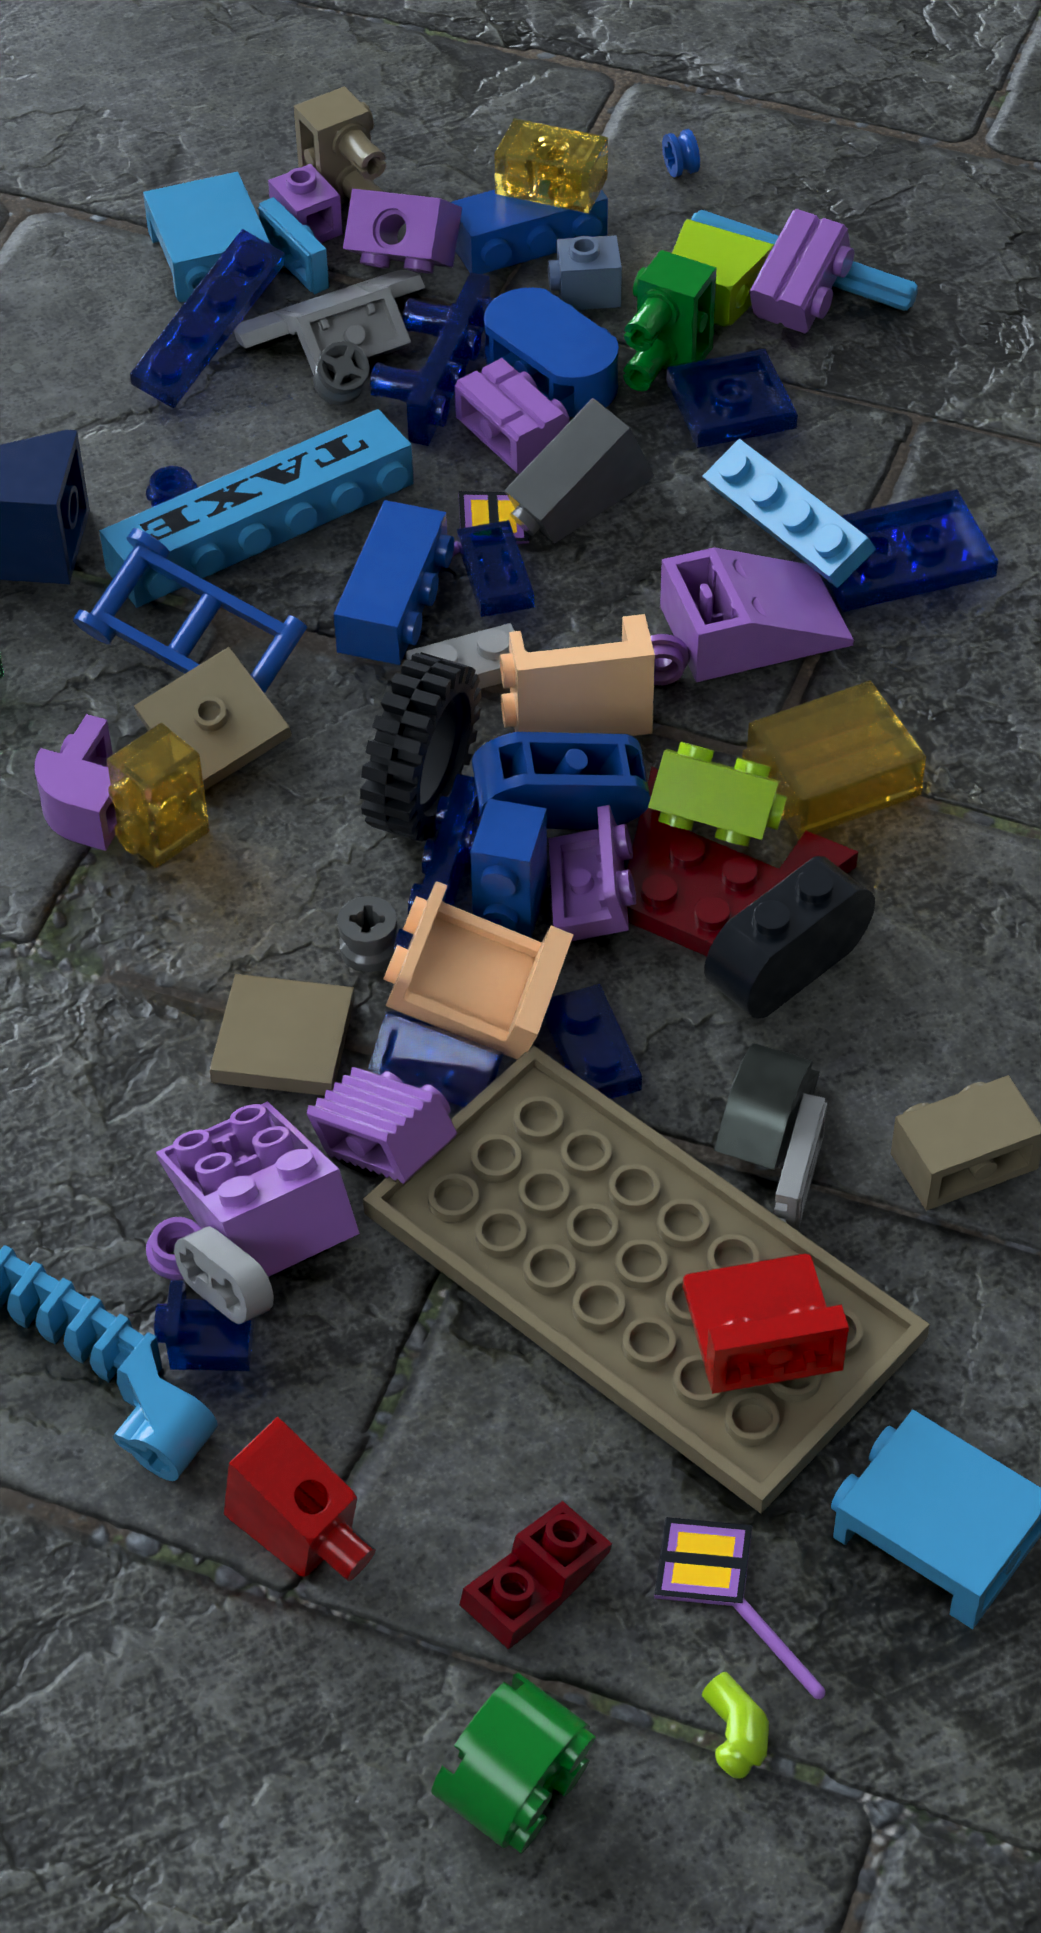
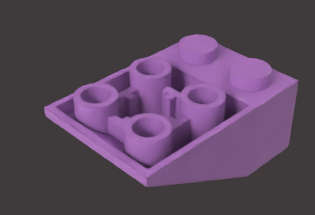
[660,547,854,682]
[156,1101,360,1277]

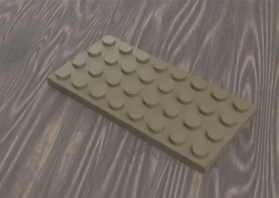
[363,1045,930,1514]

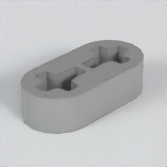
[174,1226,274,1324]

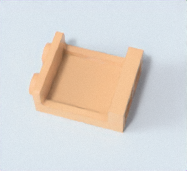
[500,614,655,736]
[383,881,574,1059]

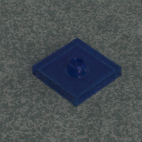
[667,349,798,448]

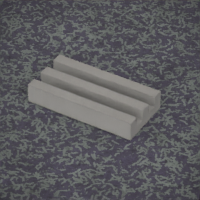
[774,1093,827,1231]

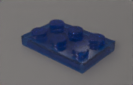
[826,489,998,612]

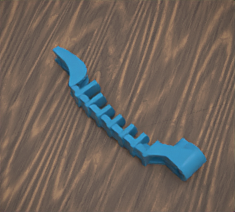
[0,1245,218,1481]

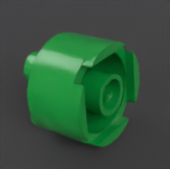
[431,1673,596,1853]

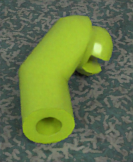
[702,1672,769,1778]

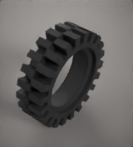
[360,652,481,842]

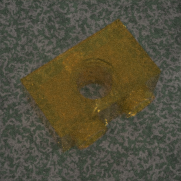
[494,118,608,213]
[107,722,210,868]

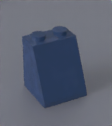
[0,430,90,584]

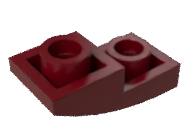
[459,1501,612,1650]

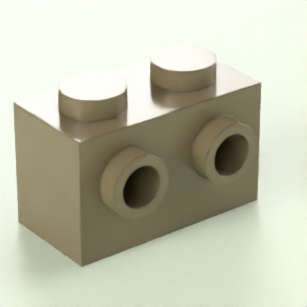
[890,1075,1041,1211]

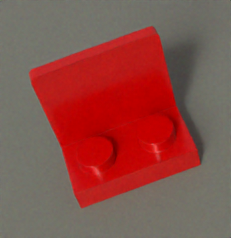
[683,1253,849,1394]

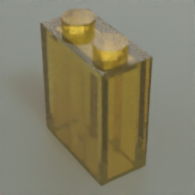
[742,680,926,839]

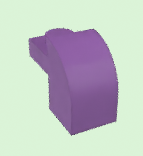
[35,714,130,851]

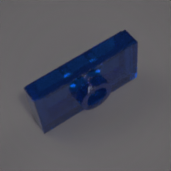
[457,520,534,617]
[368,1010,504,1107]

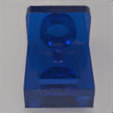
[154,1280,255,1371]

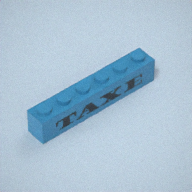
[99,409,414,608]

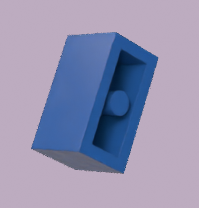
[470,798,547,938]

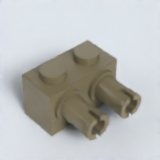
[294,86,386,204]

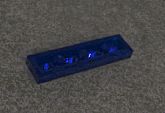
[130,229,285,409]

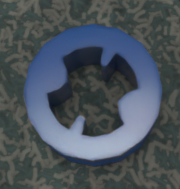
[662,129,700,178]

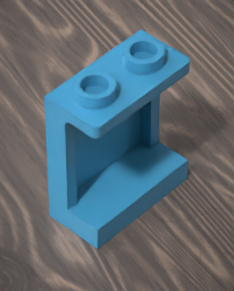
[143,172,273,302]
[831,1409,1041,1629]

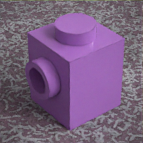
[268,164,343,243]

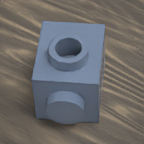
[548,235,622,310]

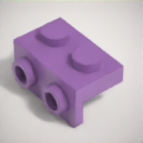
[548,805,636,941]

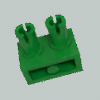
[623,250,717,392]

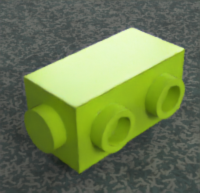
[648,742,787,847]

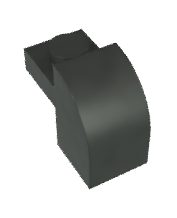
[714,1043,820,1170]

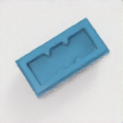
[258,197,329,295]

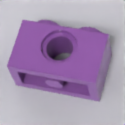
[343,189,462,274]

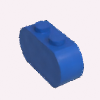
[484,287,619,417]
[472,732,651,829]

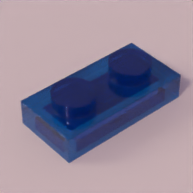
[544,984,642,1099]

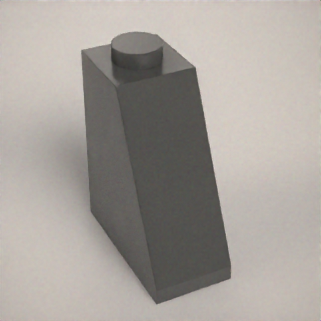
[504,398,654,544]

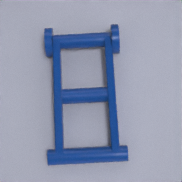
[73,528,307,694]

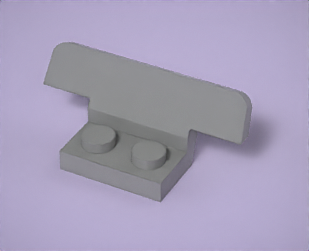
[233,270,425,375]

